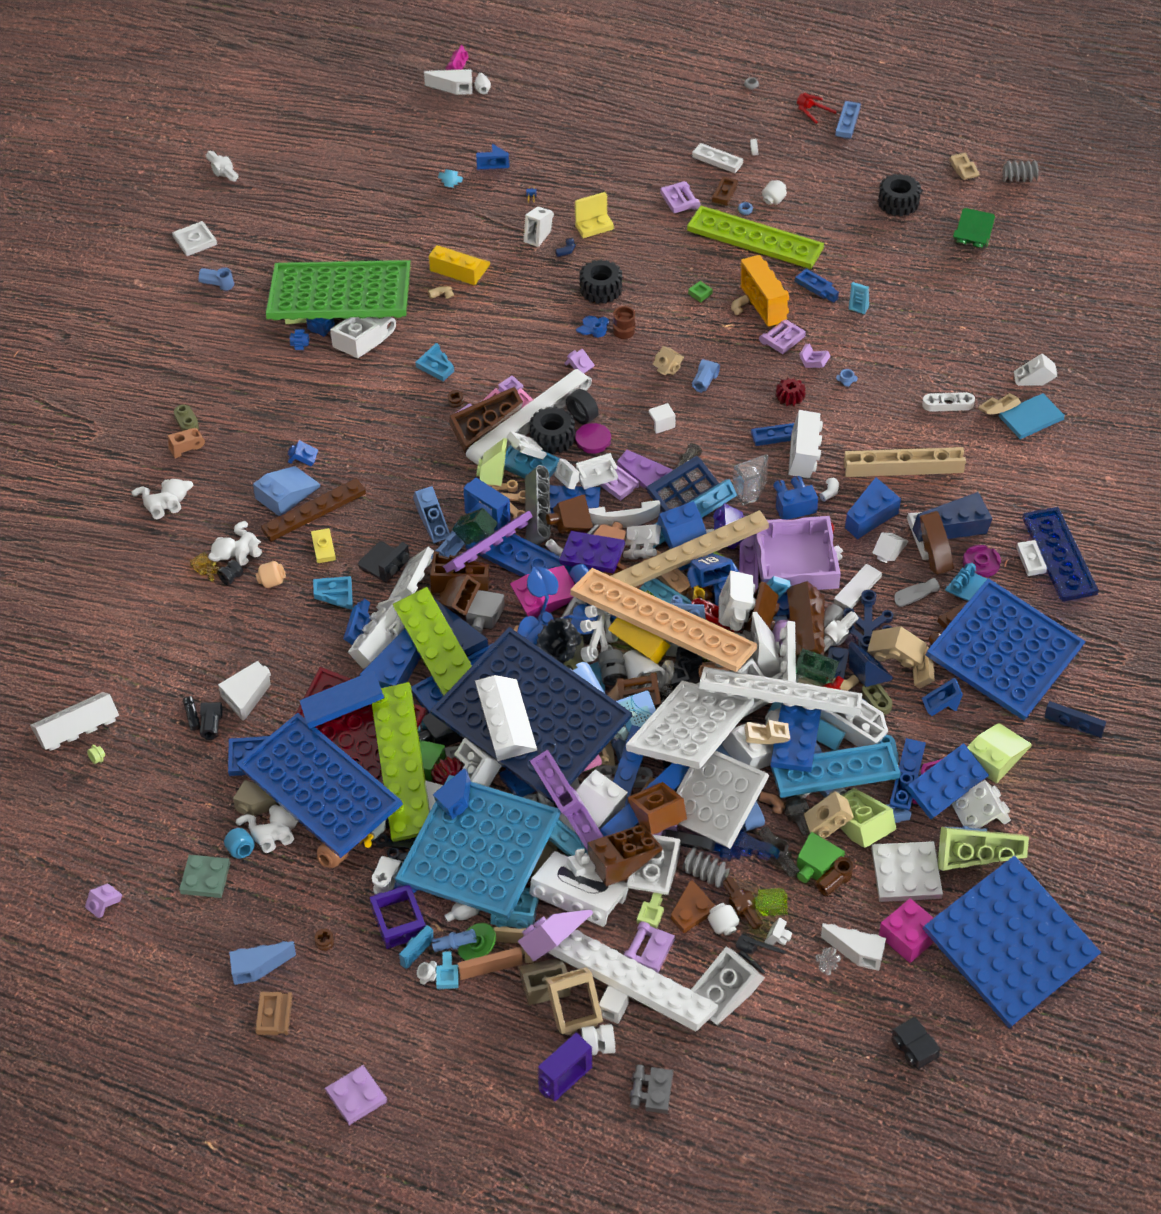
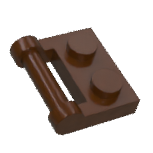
[617,672,661,707]

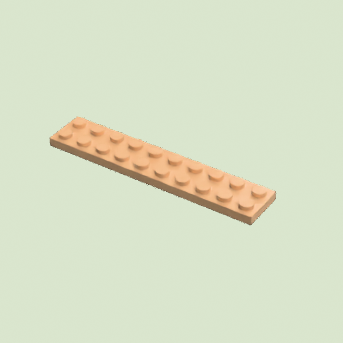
[570,568,757,672]

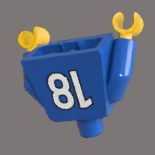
[687,554,740,600]

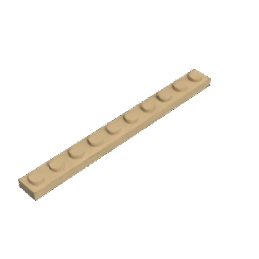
[611,510,769,587]

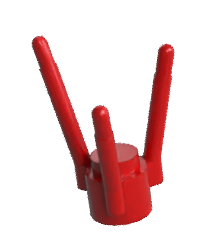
[797,92,837,124]

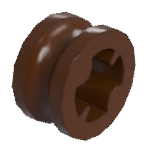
[447,390,464,407]
[314,929,334,951]

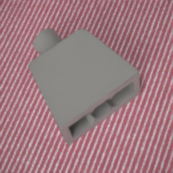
[466,590,505,633]

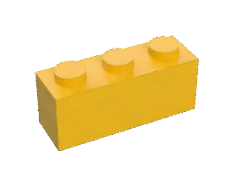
[608,617,671,664]

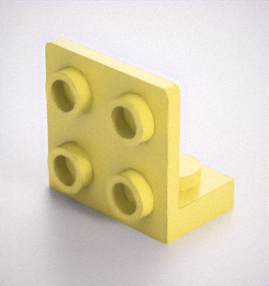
[575,192,614,238]

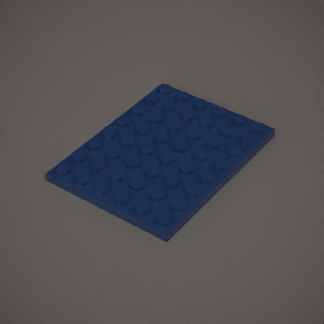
[430,627,632,804]

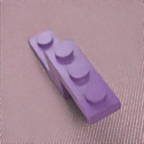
[530,750,604,850]

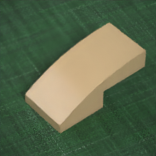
[950,153,980,180]
[978,393,1021,414]
[744,720,790,744]

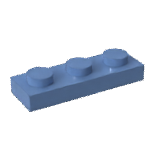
[835,101,861,138]

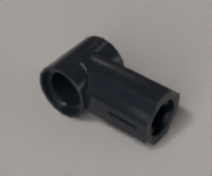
[200,702,223,740]

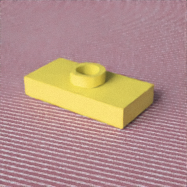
[311,528,336,563]

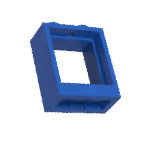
[463,478,511,532]

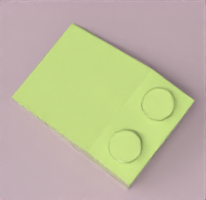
[967,723,1032,784]
[840,788,896,848]

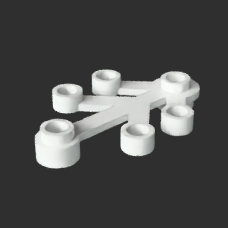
[580,605,618,663]

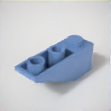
[413,486,450,543]
[229,941,296,985]

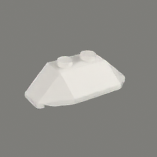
[820,700,888,747]

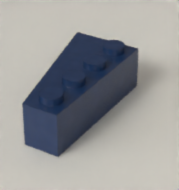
[912,492,993,542]
[434,598,488,657]

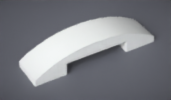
[589,500,660,528]

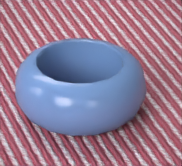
[738,202,753,215]

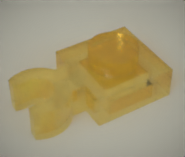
[190,551,220,582]

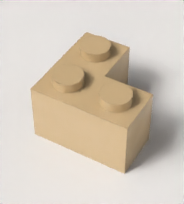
[867,626,927,668]

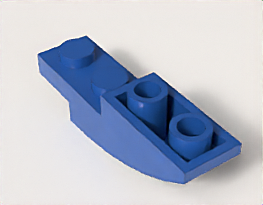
[889,738,926,811]

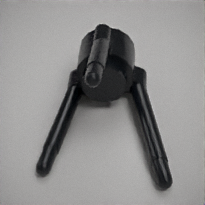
[736,933,786,974]

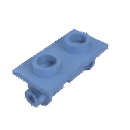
[431,530,466,559]

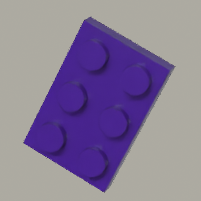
[559,531,625,574]

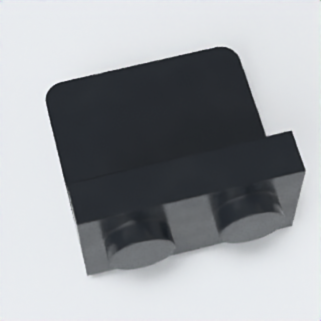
[358,542,410,583]

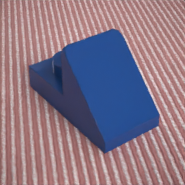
[476,144,509,170]
[922,678,963,716]

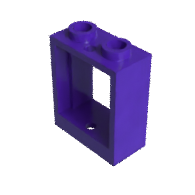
[370,885,426,949]
[538,1033,592,1102]

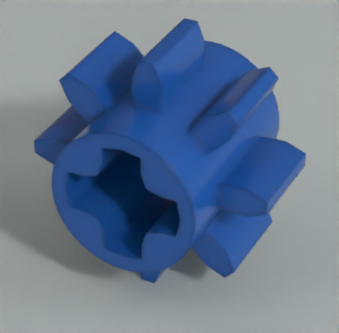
[290,329,309,350]

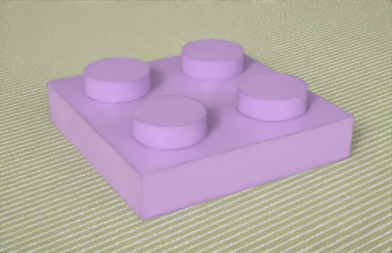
[325,1065,387,1125]

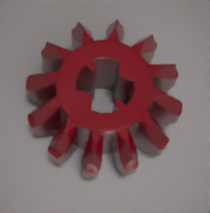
[776,377,806,406]
[431,756,464,785]

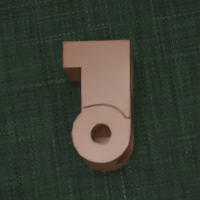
[168,428,205,458]

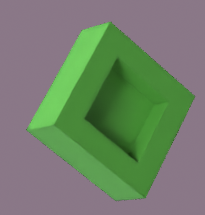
[688,281,713,302]

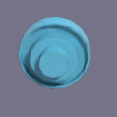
[438,169,463,188]

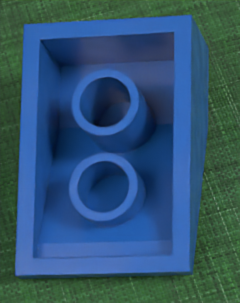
[657,501,714,571]

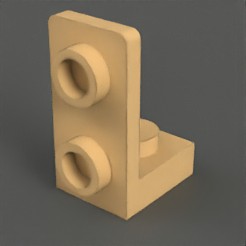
[494,926,534,963]

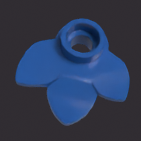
[576,316,609,338]

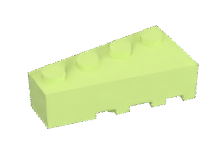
[938,827,1029,871]

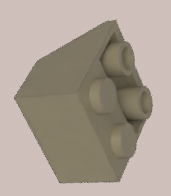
[518,958,571,1005]

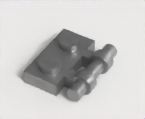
[629,1065,673,1114]

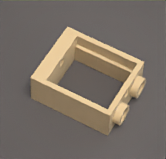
[545,967,603,1035]

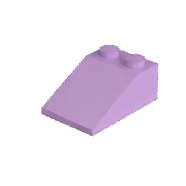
[518,910,593,961]

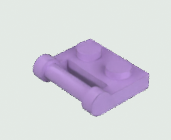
[661,182,701,213]
[759,320,806,354]
[624,922,675,973]

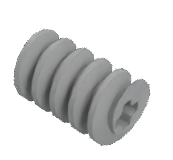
[1003,161,1038,182]
[683,847,730,888]

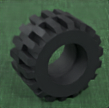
[878,174,921,217]
[580,259,622,304]
[530,406,575,454]

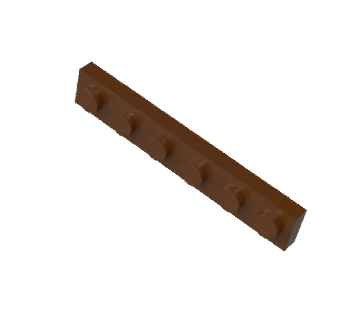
[261,478,366,542]

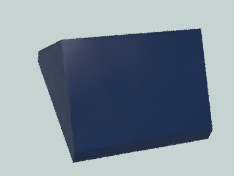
[849,642,893,687]

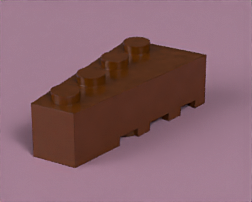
[449,386,523,453]
[787,581,825,663]

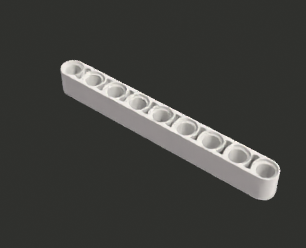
[466,369,592,465]

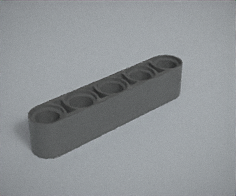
[525,465,551,546]

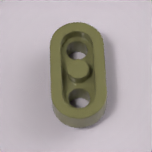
[174,405,199,431]
[862,684,892,715]

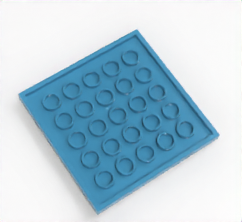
[395,775,561,919]

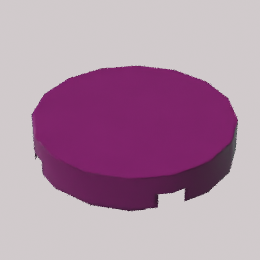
[575,423,611,454]
[962,545,1001,577]

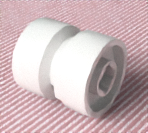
[581,1024,615,1055]

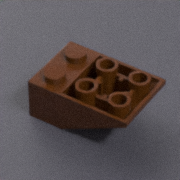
[587,824,663,886]

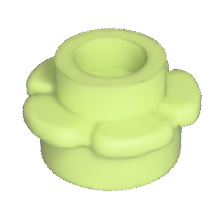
[87,745,105,764]

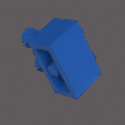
[773,476,818,520]

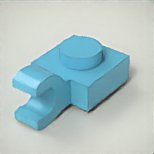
[436,951,459,989]

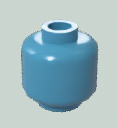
[224,828,255,859]

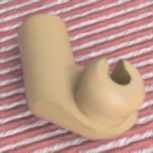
[428,286,454,299]
[829,675,859,691]

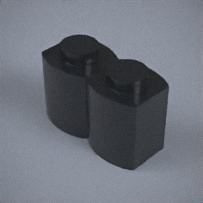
[891,1017,940,1070]

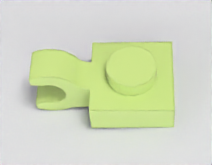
[637,893,664,929]

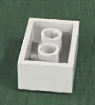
[789,410,823,478]

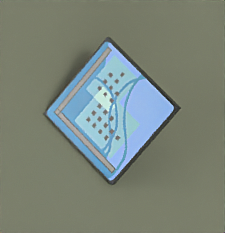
[616,689,656,739]

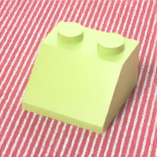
[477,438,507,486]

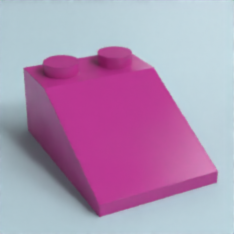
[510,565,575,618]

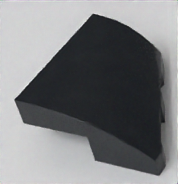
[671,647,703,687]

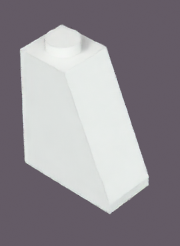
[218,661,271,721]

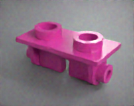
[446,45,468,70]

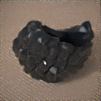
[536,617,582,664]

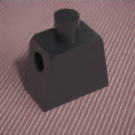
[418,712,464,747]

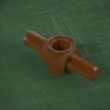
[722,877,763,930]

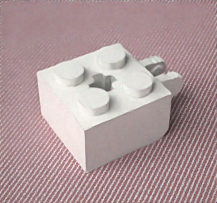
[719,571,756,631]

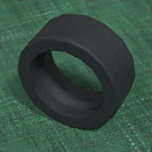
[566,389,599,425]

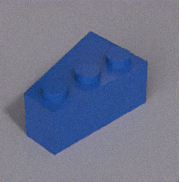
[845,477,901,539]

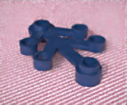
[843,590,893,652]

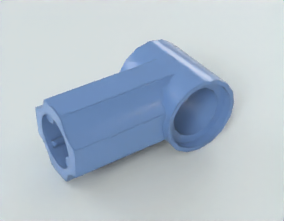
[198,268,234,291]
[692,359,720,393]

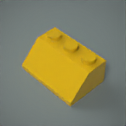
[429,245,490,285]

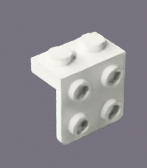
[952,780,1011,829]

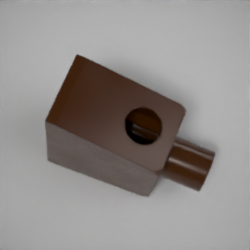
[546,494,593,534]
[439,574,481,616]

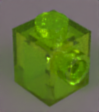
[755,888,788,916]

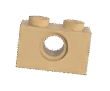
[804,791,854,839]

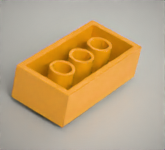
[741,255,789,327]

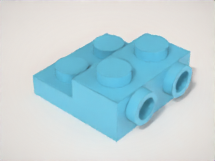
[491,888,539,929]

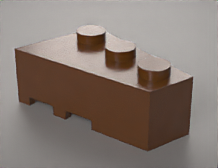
[430,551,489,593]

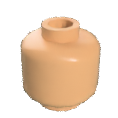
[256,561,286,588]

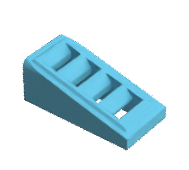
[849,282,869,314]

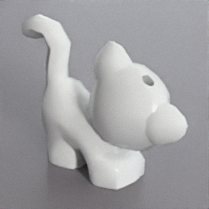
[132,479,193,519]
[208,521,262,566]
[236,805,298,853]

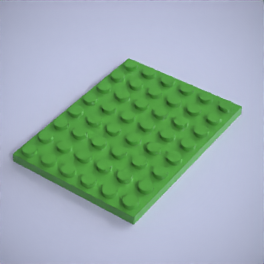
[266,260,411,320]

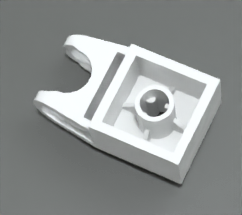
[330,317,396,358]

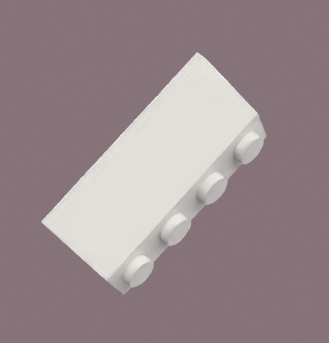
[475,675,537,761]
[30,692,119,751]

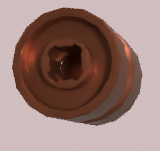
[613,306,635,339]

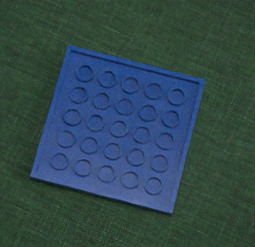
[925,578,1086,721]
[922,855,1101,1028]

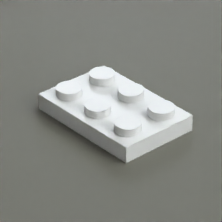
[388,547,434,600]

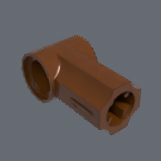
[815,857,853,897]

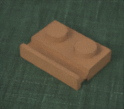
[256,992,292,1035]

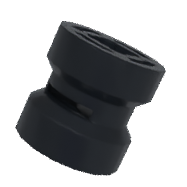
[217,560,244,586]

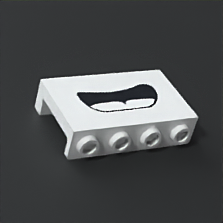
[529,851,628,927]

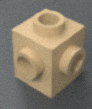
[653,346,684,376]

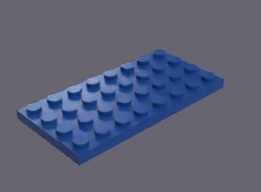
[236,713,403,858]

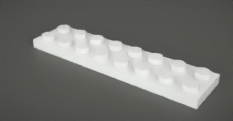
[699,667,862,717]
[549,930,718,1032]

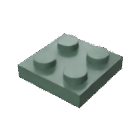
[179,855,230,898]

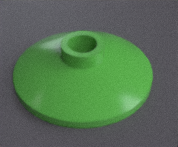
[458,923,496,961]

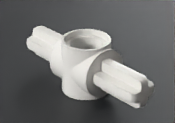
[206,151,238,182]
[824,612,859,652]

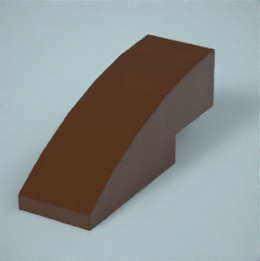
[920,511,954,575]

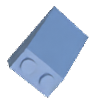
[253,466,321,516]

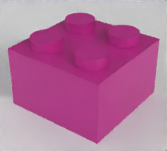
[879,898,934,963]

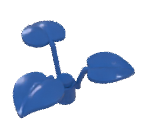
[517,566,599,645]

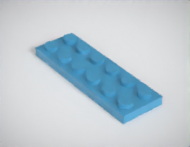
[771,742,901,798]

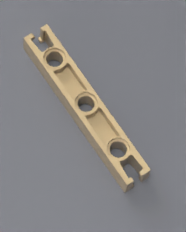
[844,447,966,477]

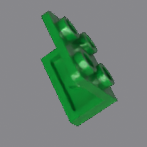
[953,208,995,248]

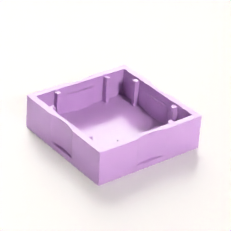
[754,516,840,592]

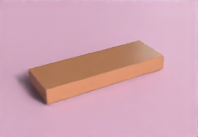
[458,947,523,980]

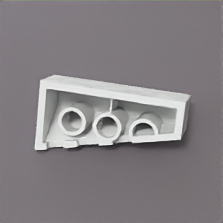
[348,596,402,669]

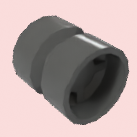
[598,649,627,686]

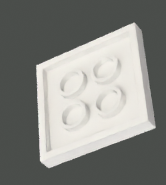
[871,841,943,902]

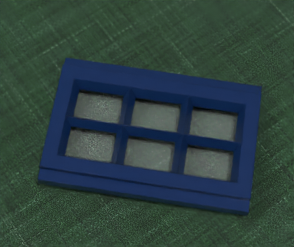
[646,456,719,512]

